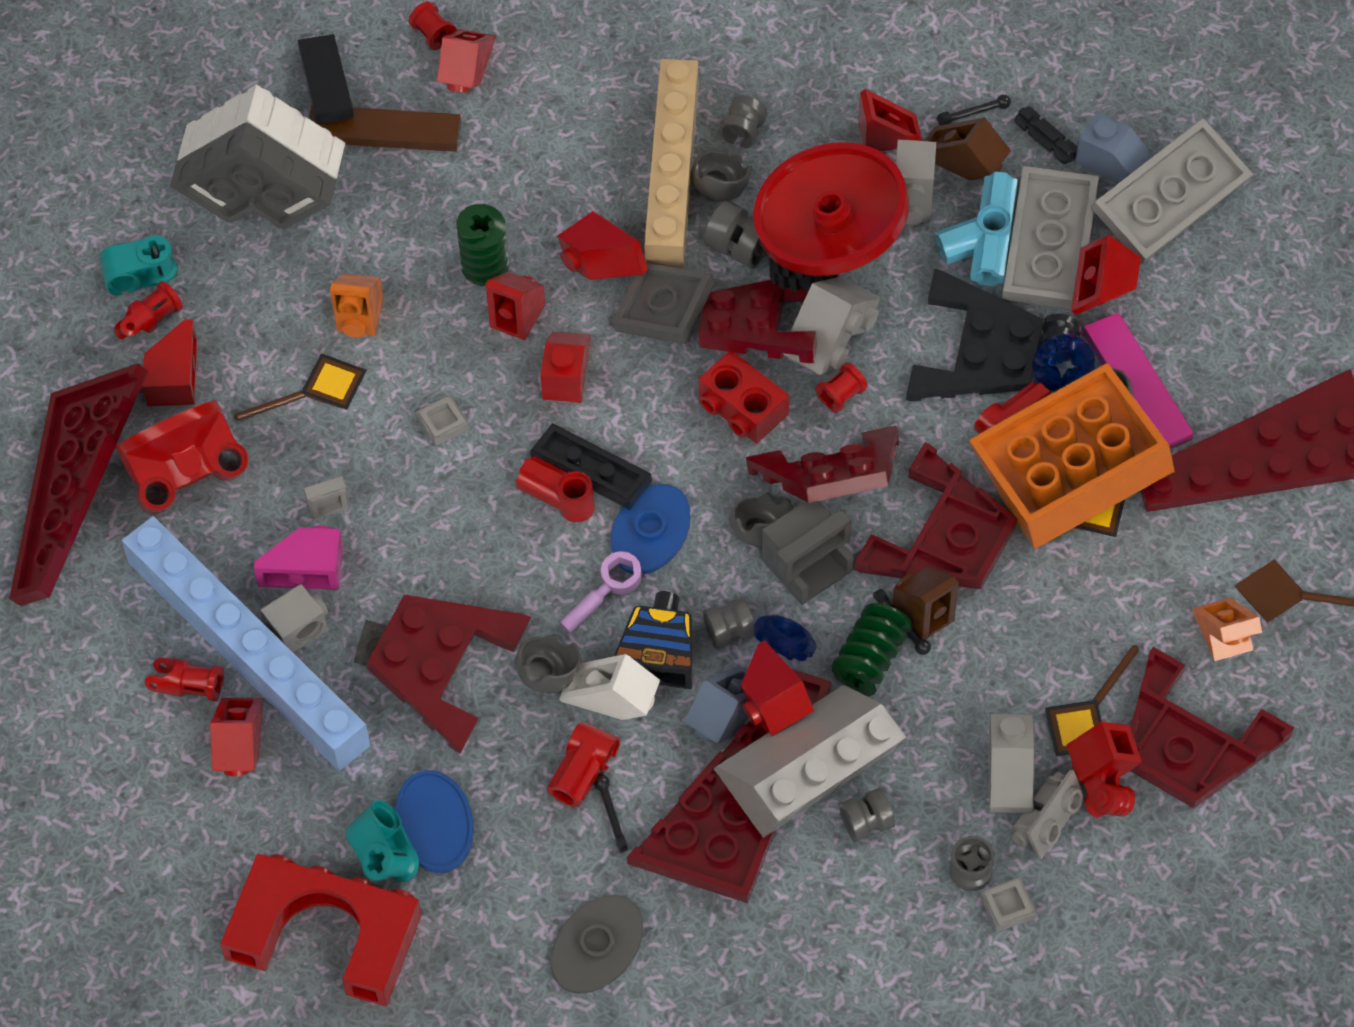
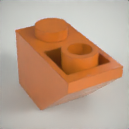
[330,273,384,338]

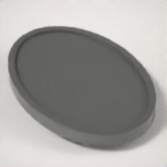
[551,895,643,994]

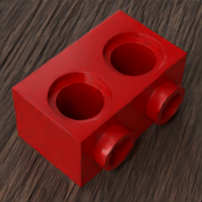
[698,352,789,444]

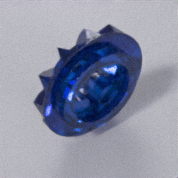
[1032,334,1095,392]
[754,615,817,661]

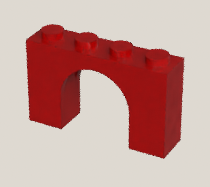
[220,853,422,1007]

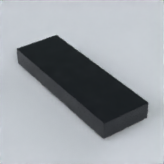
[298,34,354,124]
[530,423,652,510]

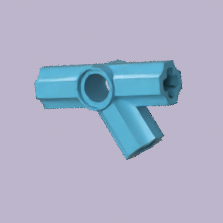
[934,172,1018,287]

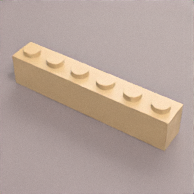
[644,59,699,269]

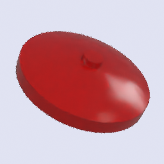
[753,142,909,276]

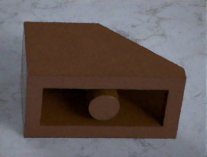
[924,117,1011,181]
[892,568,959,639]

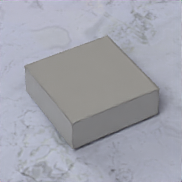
[415,395,470,446]
[304,476,350,519]
[980,877,1037,932]

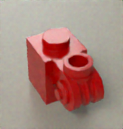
[1066,721,1142,818]

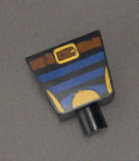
[614,591,693,690]

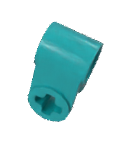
[99,235,178,296]
[345,800,419,882]

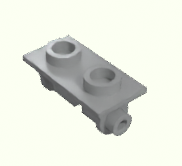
[1011,770,1085,859]

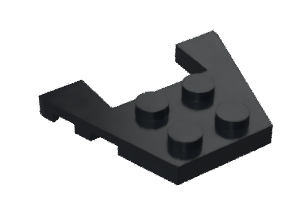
[906,269,1043,402]

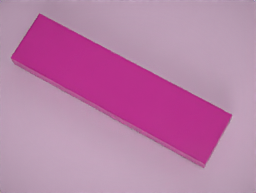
[1083,313,1194,449]

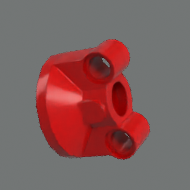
[115,400,249,515]

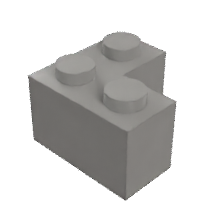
[894,139,937,225]
[783,276,880,375]

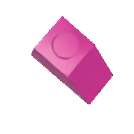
[254,525,344,590]

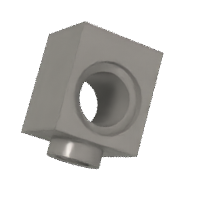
[260,584,328,652]

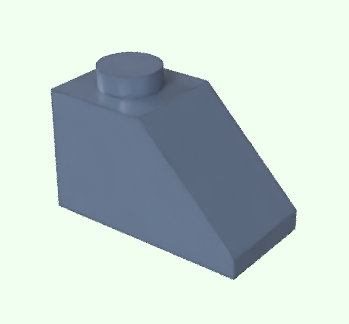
[1076,112,1153,183]
[684,665,748,744]

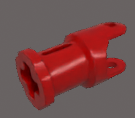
[114,281,183,340]
[144,657,224,702]

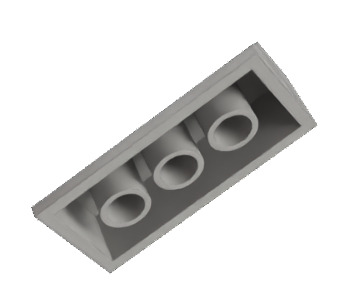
[714,685,906,838]

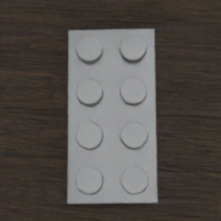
[1091,118,1254,265]
[1002,166,1099,309]

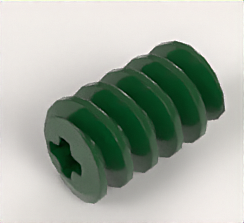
[456,204,509,286]
[831,603,912,697]

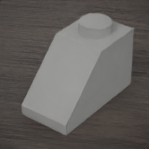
[988,714,1034,813]

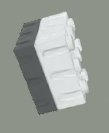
[170,84,345,229]

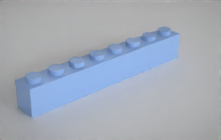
[122,516,371,771]

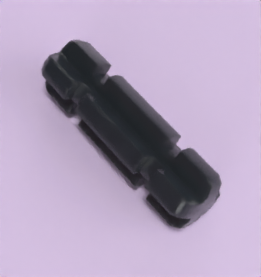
[1014,106,1078,164]

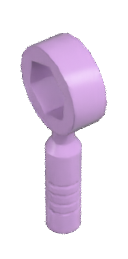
[559,551,642,634]

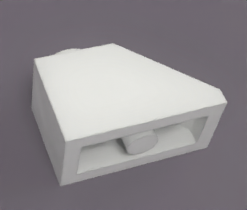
[559,654,660,720]

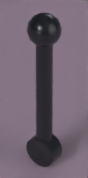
[936,94,1011,126]
[873,588,931,655]
[594,774,628,853]

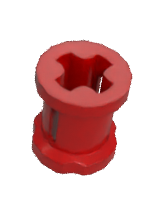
[408,1,457,50]
[815,362,868,414]

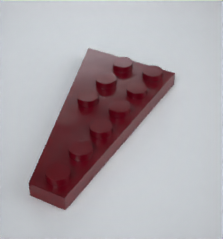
[9,363,148,606]
[1140,369,1354,512]
[627,669,831,904]

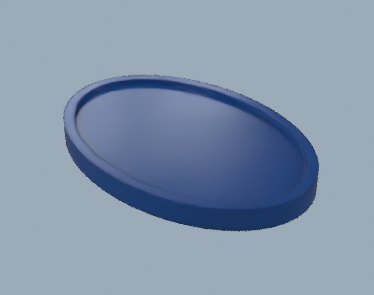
[611,484,690,575]
[395,770,474,873]

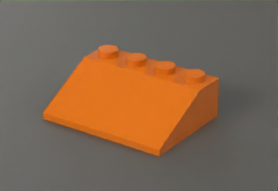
[969,363,1175,549]

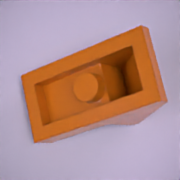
[1192,598,1262,661]

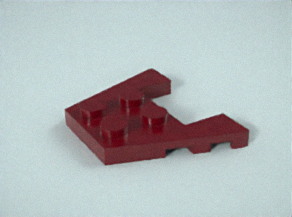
[698,279,817,364]
[745,425,899,503]
[854,442,1017,589]
[366,595,531,753]
[1130,647,1294,808]

